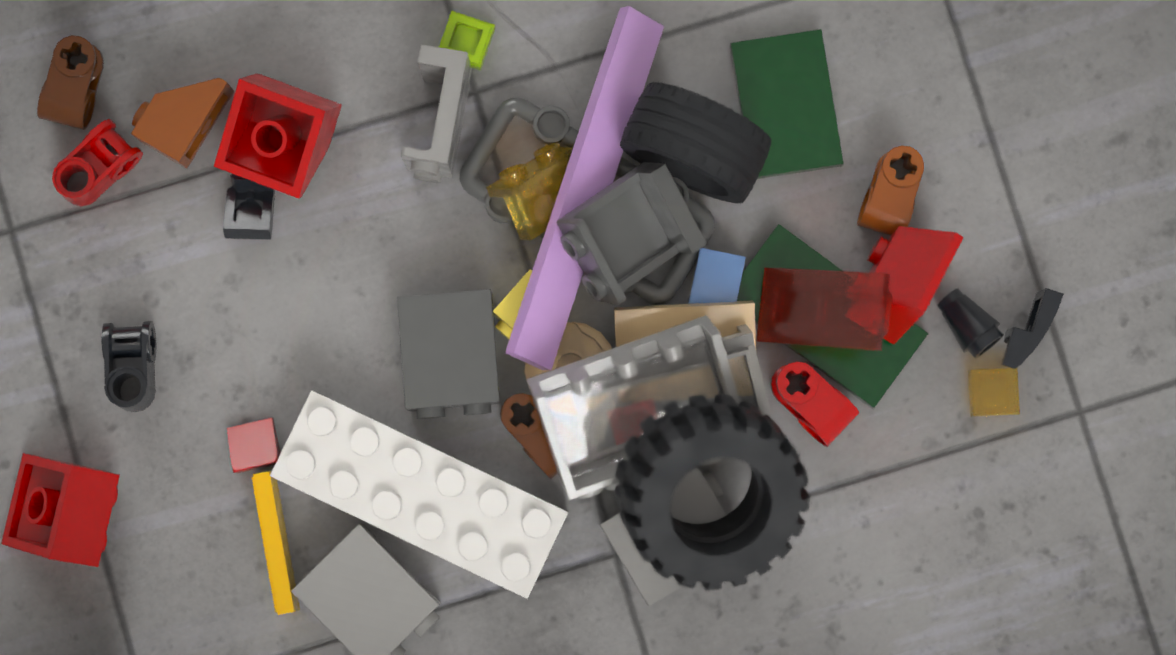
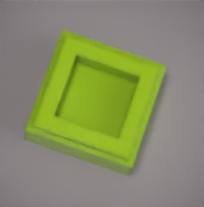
[439,10,495,71]

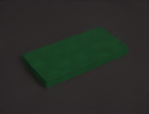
[737,224,929,409]

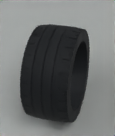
[620,82,772,204]

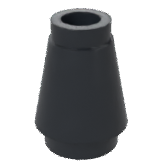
[937,288,1004,359]

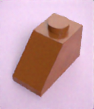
[131,78,234,169]

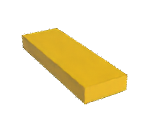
[252,471,300,615]

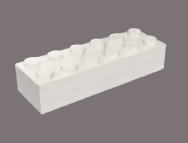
[270,390,569,599]

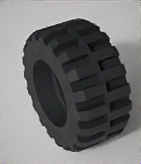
[614,394,810,590]

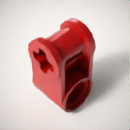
[52,119,143,206]
[770,361,859,447]

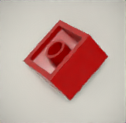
[213,73,342,199]
[846,226,964,344]
[1,453,120,567]

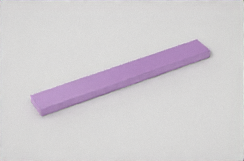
[505,6,664,370]

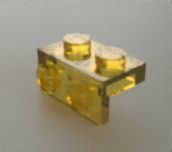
[486,143,573,240]

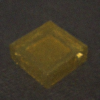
[968,368,1020,417]

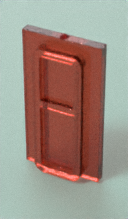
[756,268,892,351]

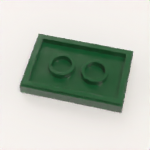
[730,29,844,179]

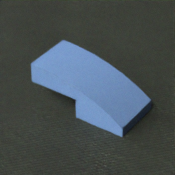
[688,248,746,304]

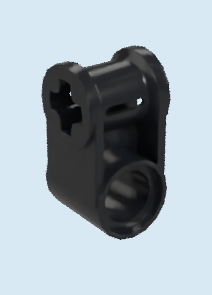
[101,321,157,412]

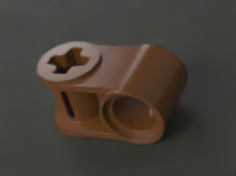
[37,35,104,130]
[500,393,585,479]

